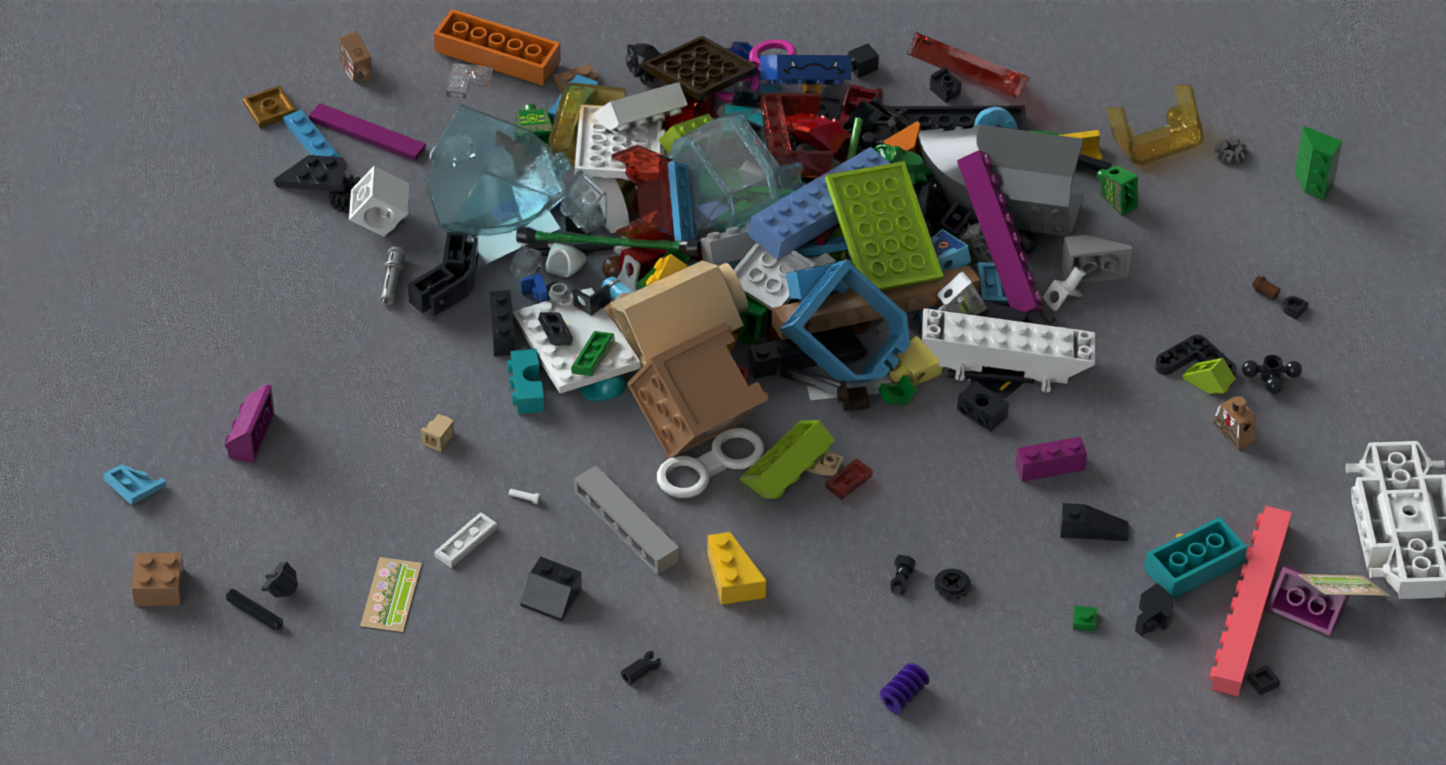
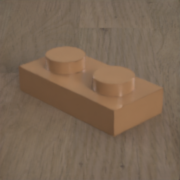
[553,64,598,94]

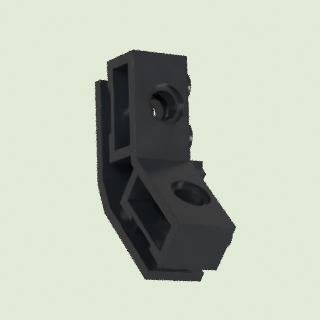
[408,232,479,316]

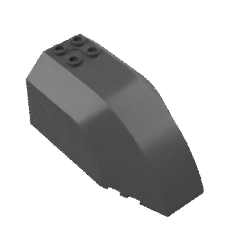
[918,125,1083,237]

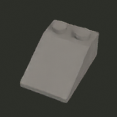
[1061,235,1133,283]

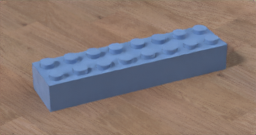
[748,147,891,260]

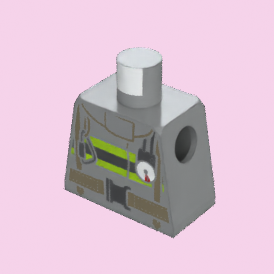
[936,271,987,315]

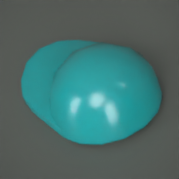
[580,374,626,402]

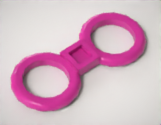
[715,39,797,102]

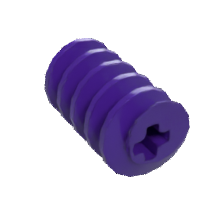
[880,663,930,714]

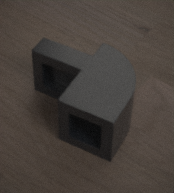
[1135,583,1174,636]

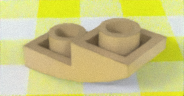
[804,451,844,476]

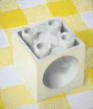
[349,166,410,237]

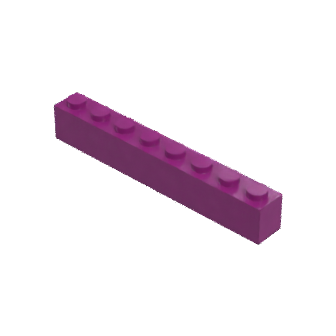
[957,150,1044,316]

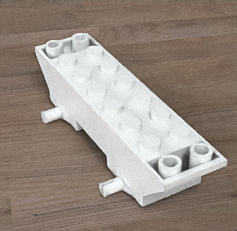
[922,308,1095,393]

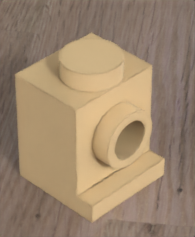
[421,414,454,452]

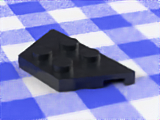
[274,155,346,192]

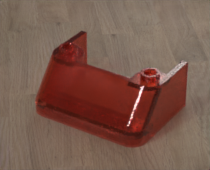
[760,93,834,177]
[611,145,675,241]

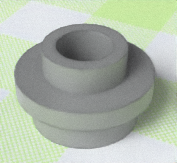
[549,283,570,302]

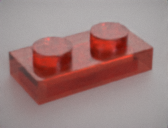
[825,458,873,500]

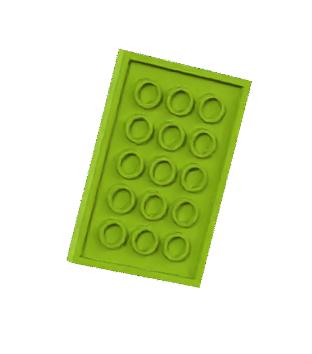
[825,161,944,291]

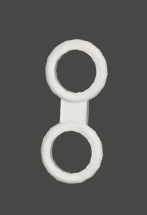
[657,428,764,498]

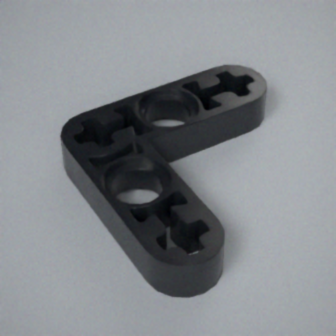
[1155,335,1237,377]

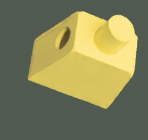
[889,336,943,385]

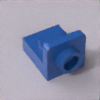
[520,274,548,304]

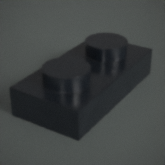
[538,312,573,346]

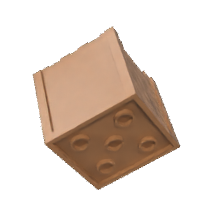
[627,322,769,459]

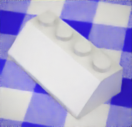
[593,82,688,132]

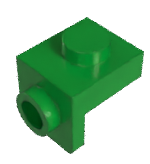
[877,375,917,405]

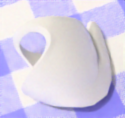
[546,242,587,277]

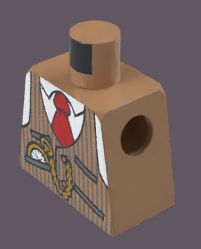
[338,31,373,82]
[1212,396,1256,451]

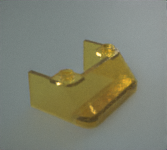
[549,83,627,167]
[1106,84,1204,165]

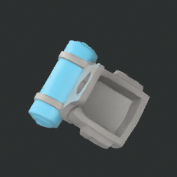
[602,255,642,300]

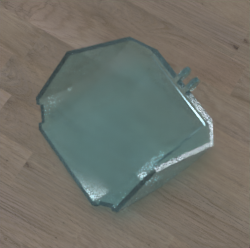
[424,104,569,236]

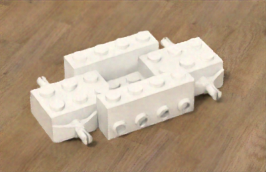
[1346,441,1446,599]

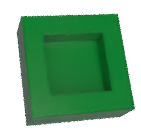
[1073,605,1097,631]

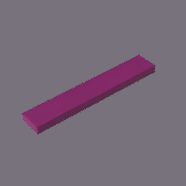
[309,103,426,161]

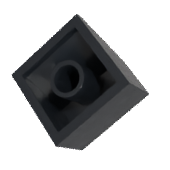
[520,556,582,621]

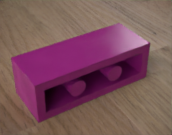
[1015,436,1087,482]

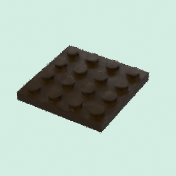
[643,36,759,101]

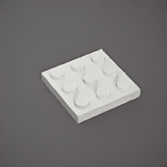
[734,242,816,311]

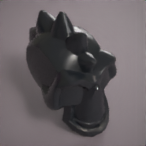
[626,43,662,85]

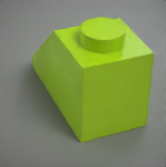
[1182,358,1236,394]

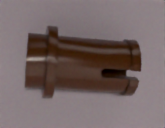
[1252,276,1281,300]

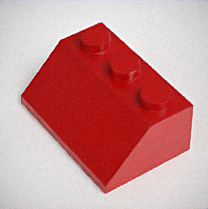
[775,112,849,154]

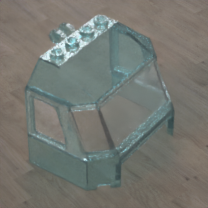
[658,107,806,239]

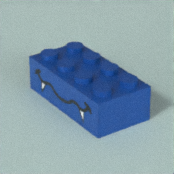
[760,54,851,85]

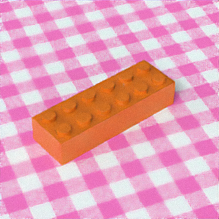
[434,9,561,86]

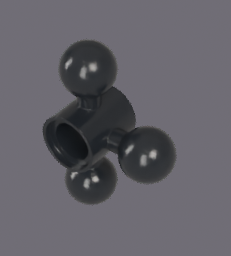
[1241,355,1302,394]

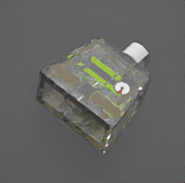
[956,223,994,265]

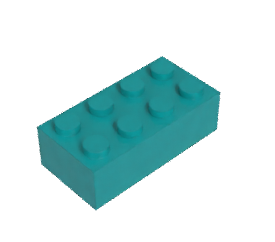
[1144,517,1247,599]

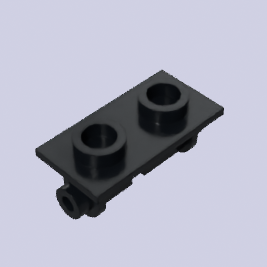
[732,86,776,110]

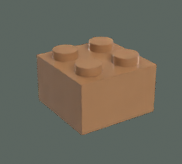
[132,553,184,606]

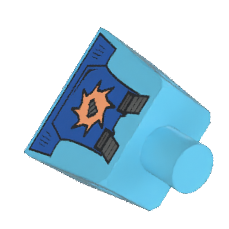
[931,229,971,271]

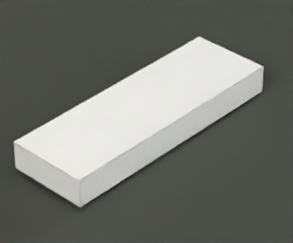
[435,512,498,568]

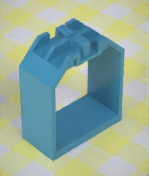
[780,260,910,384]

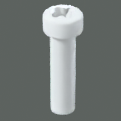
[509,489,541,505]

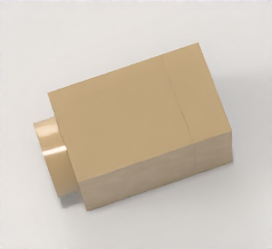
[610,260,748,366]

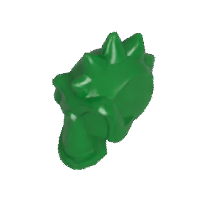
[874,144,932,186]

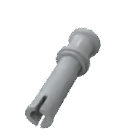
[380,247,406,306]

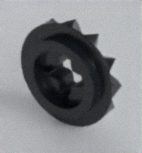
[934,568,971,600]

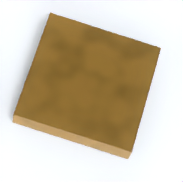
[242,85,296,129]

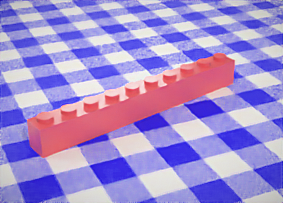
[1209,505,1292,697]

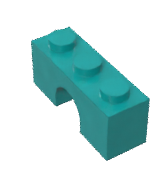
[507,349,544,414]

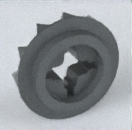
[1214,138,1248,164]

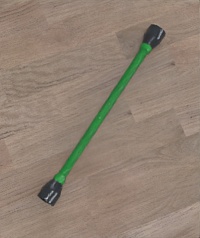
[516,226,701,256]

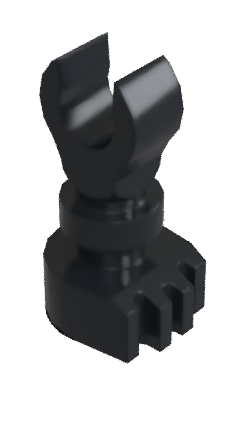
[890,554,916,595]

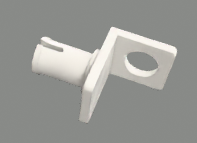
[1043,266,1086,311]

